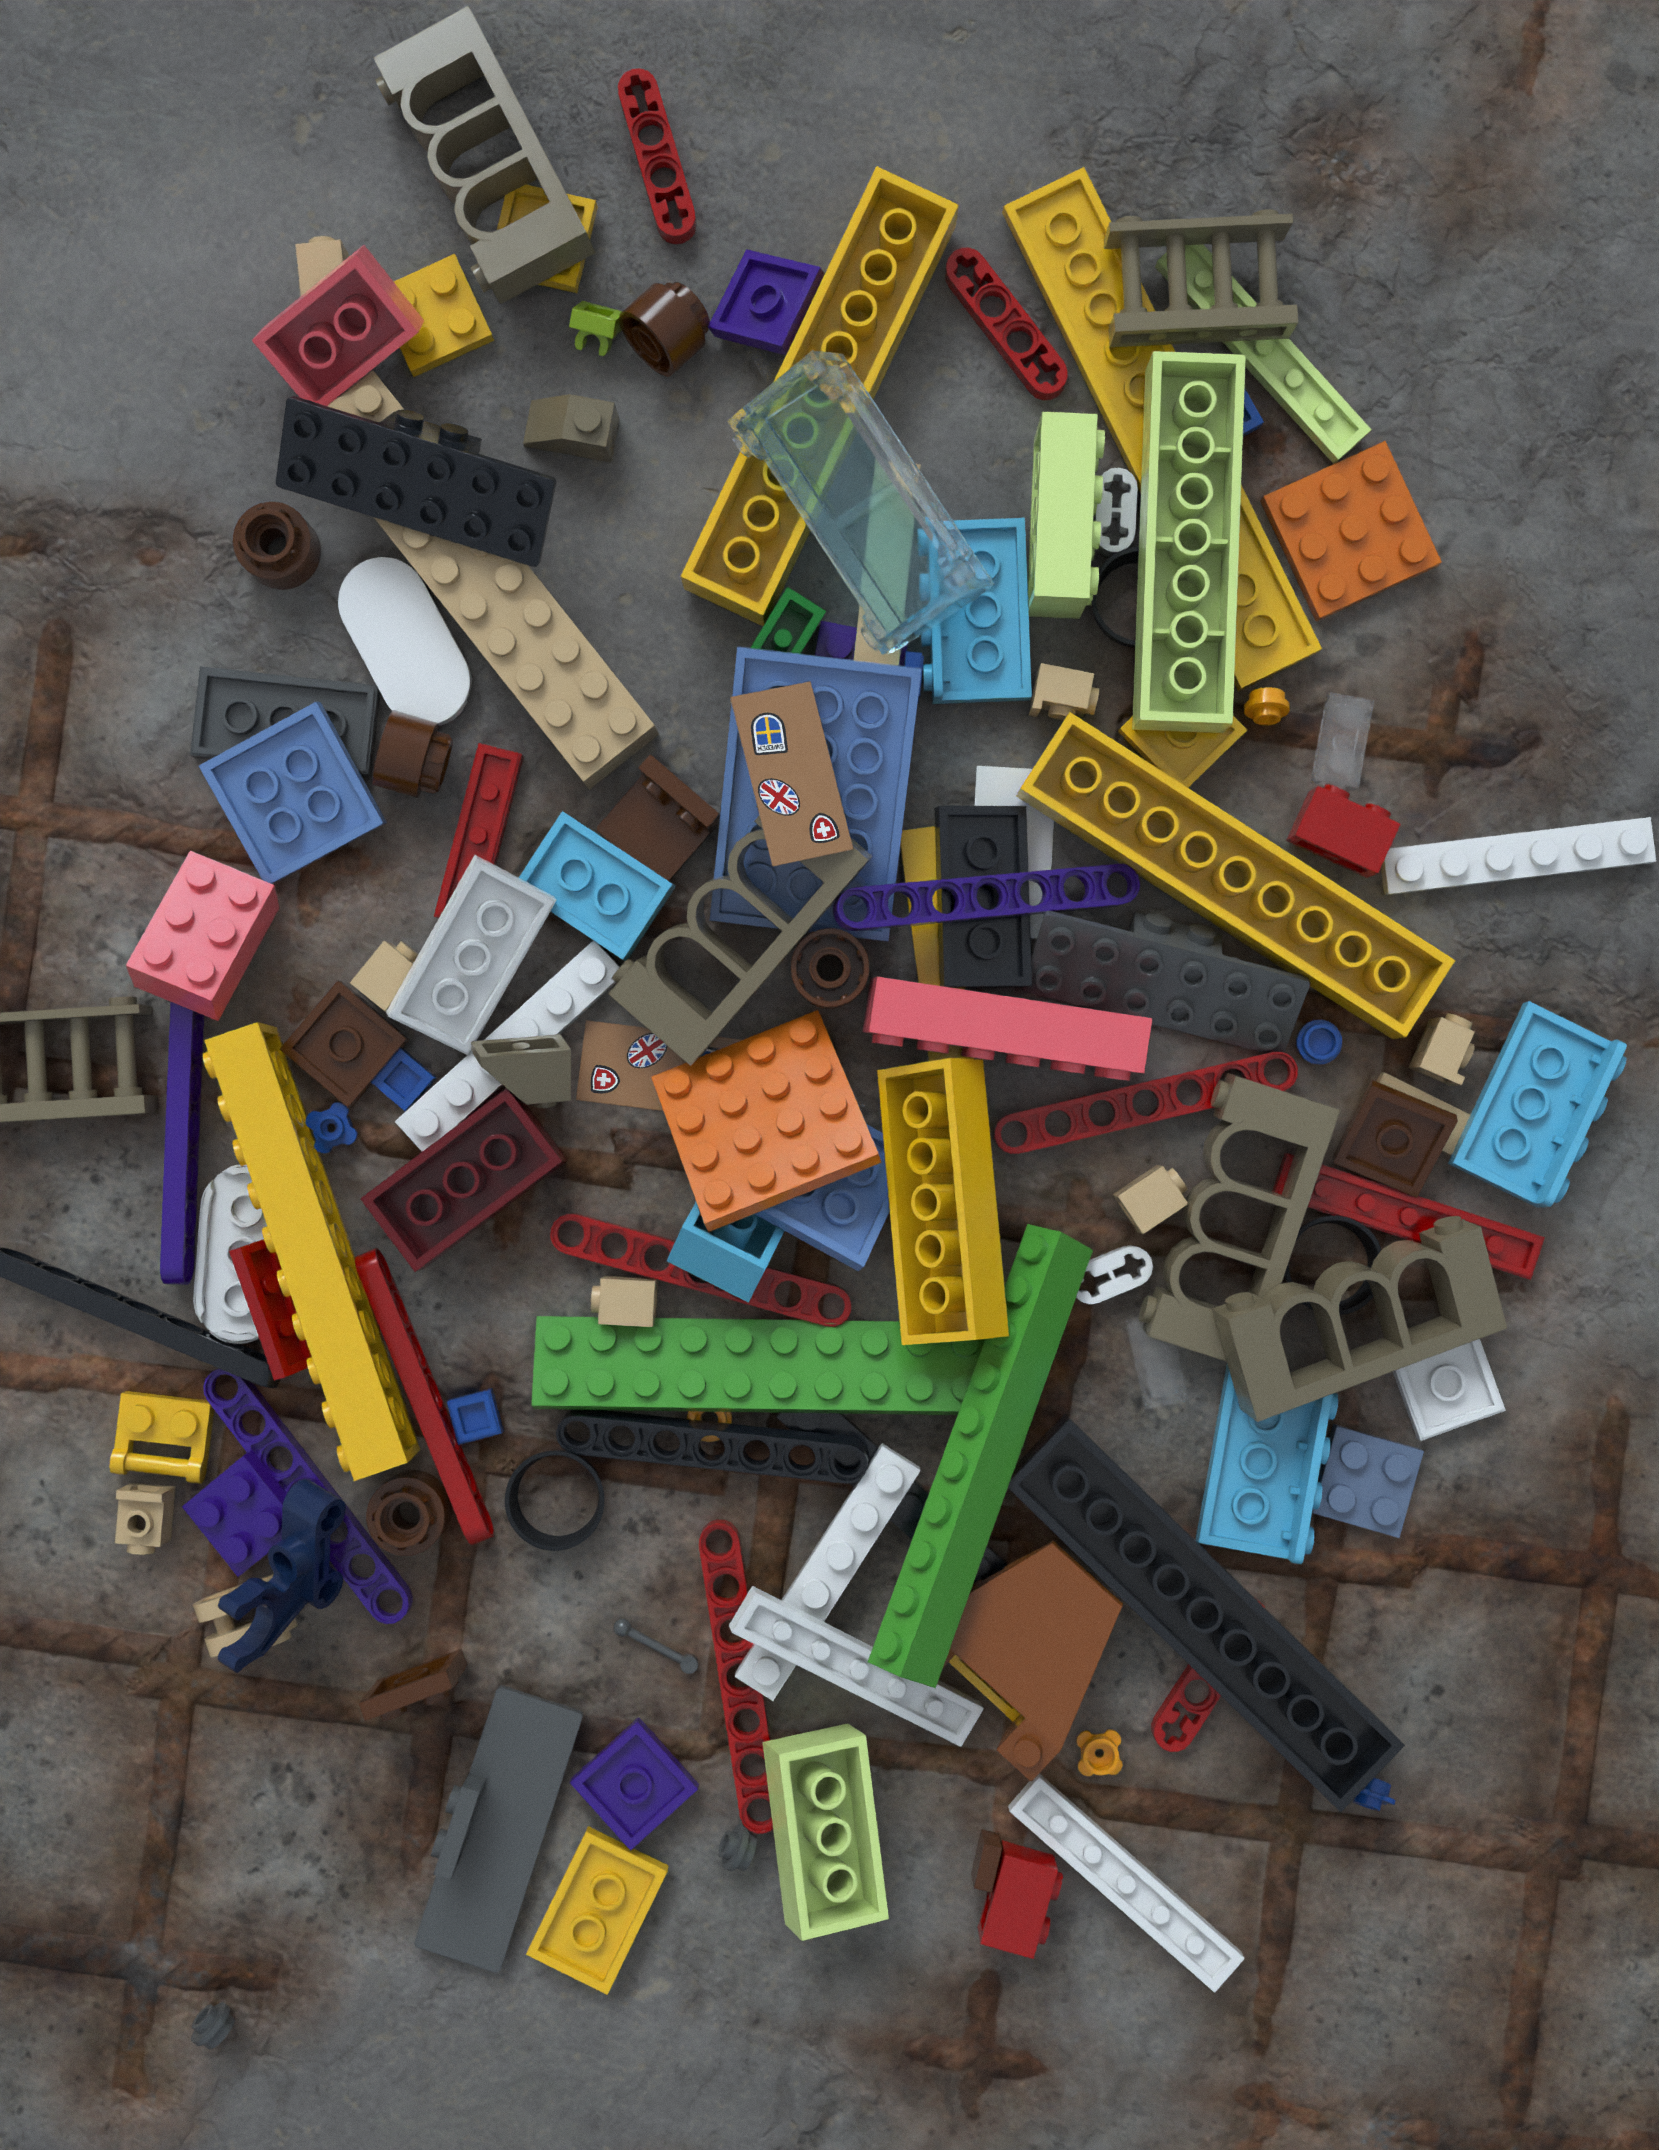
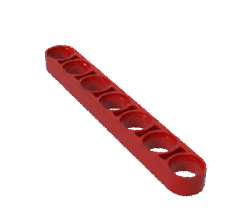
[993,1052,1298,1154]
[550,1213,851,1327]
[355,1248,494,1545]
[699,1519,773,1834]

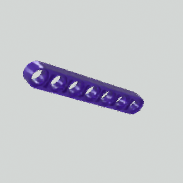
[832,864,1140,931]
[160,1002,204,1285]
[203,1369,413,1624]

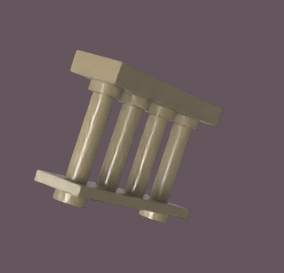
[1104,209,1298,347]
[0,997,159,1123]

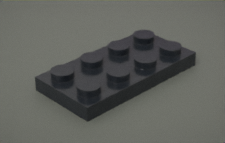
[934,806,1032,988]

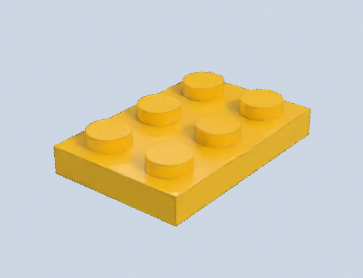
[526,1826,669,1995]

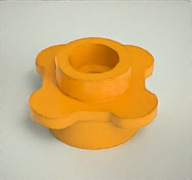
[1076,1729,1123,1776]

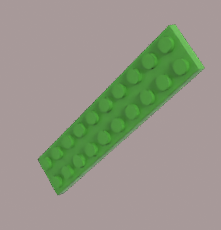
[531,1316,985,1415]

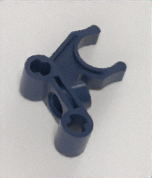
[218,1479,346,1673]

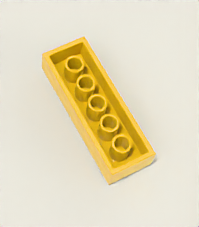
[877,1058,1009,1345]

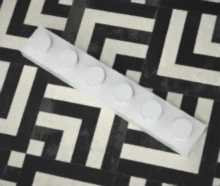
[1381,817,1656,896]
[395,940,620,1152]
[735,1443,921,1701]
[729,1586,984,1747]
[1008,1773,1245,1993]

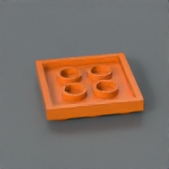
[1260,441,1442,622]

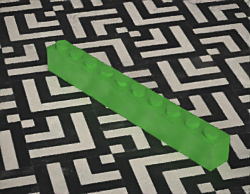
[868,1224,1093,1688]

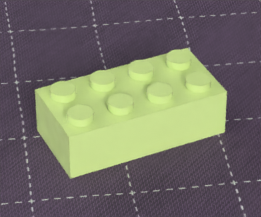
[1028,412,1105,619]
[762,1723,889,1941]

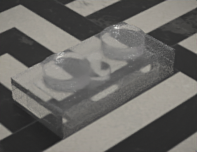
[1311,692,1375,791]

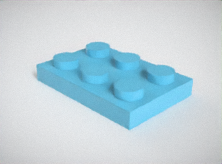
[519,811,676,961]

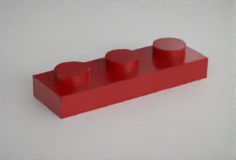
[229,1239,312,1380]

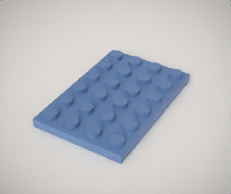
[709,646,922,941]

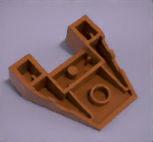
[926,1541,1123,1782]

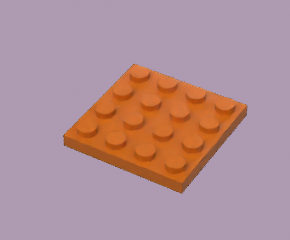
[651,1010,882,1232]

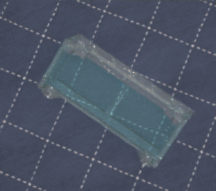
[727,350,995,655]

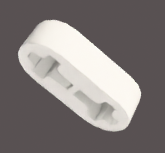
[1093,467,1138,557]
[1076,1245,1153,1304]

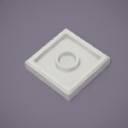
[1393,1339,1506,1441]

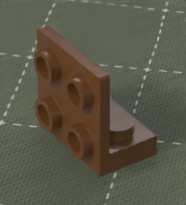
[597,754,720,882]

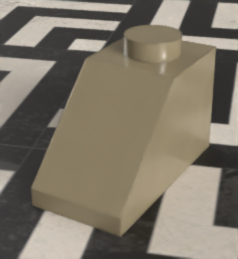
[523,394,620,463]
[471,1034,571,1108]

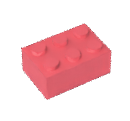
[252,245,424,406]
[126,851,279,1021]

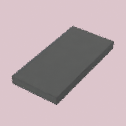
[190,666,381,777]

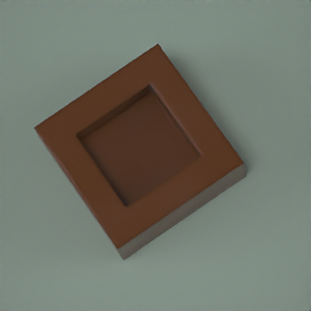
[971,1829,1002,1893]

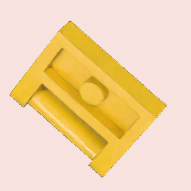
[109,1391,214,1484]

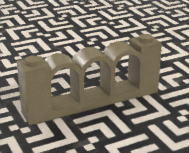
[373,5,596,304]
[609,806,873,1066]
[1139,1073,1340,1362]
[1212,1216,1507,1422]

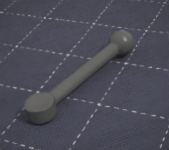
[613,1619,698,1674]

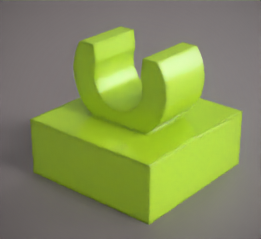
[569,301,622,356]

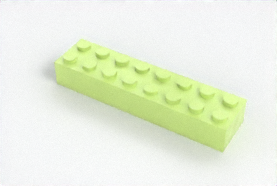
[1132,351,1246,733]

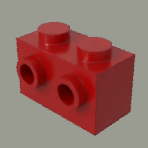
[1286,784,1401,878]
[977,1840,1063,1959]

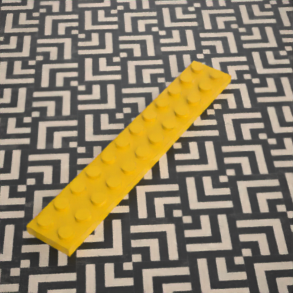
[1002,167,1322,691]

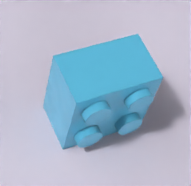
[667,1202,784,1303]

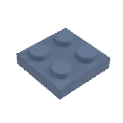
[1312,1424,1424,1538]

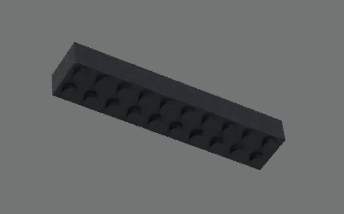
[1008,1414,1405,1812]

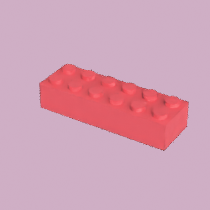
[863,977,1153,1081]

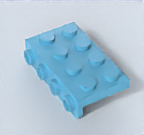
[917,516,1032,704]
[1448,1001,1627,1208]
[1196,1364,1338,1565]

